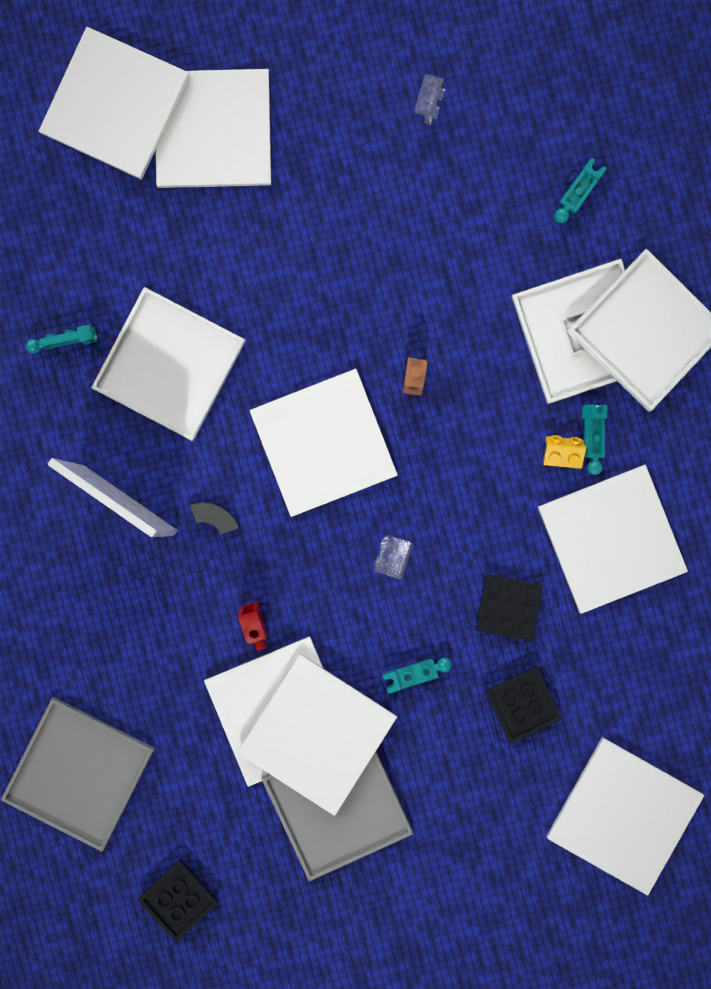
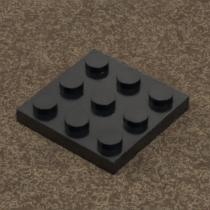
[475,574,543,642]
[485,666,562,744]
[137,859,219,942]

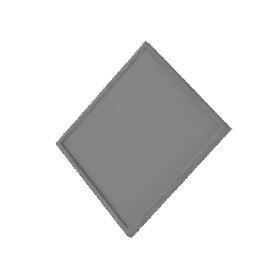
[1,697,155,852]
[261,751,414,881]

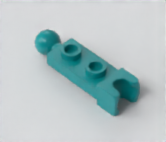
[554,158,606,224]
[26,325,98,354]
[582,404,607,475]
[382,658,452,693]

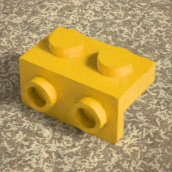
[543,435,586,469]

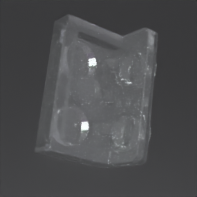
[414,74,445,125]
[374,535,413,580]

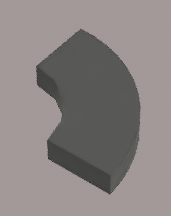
[190,503,239,535]

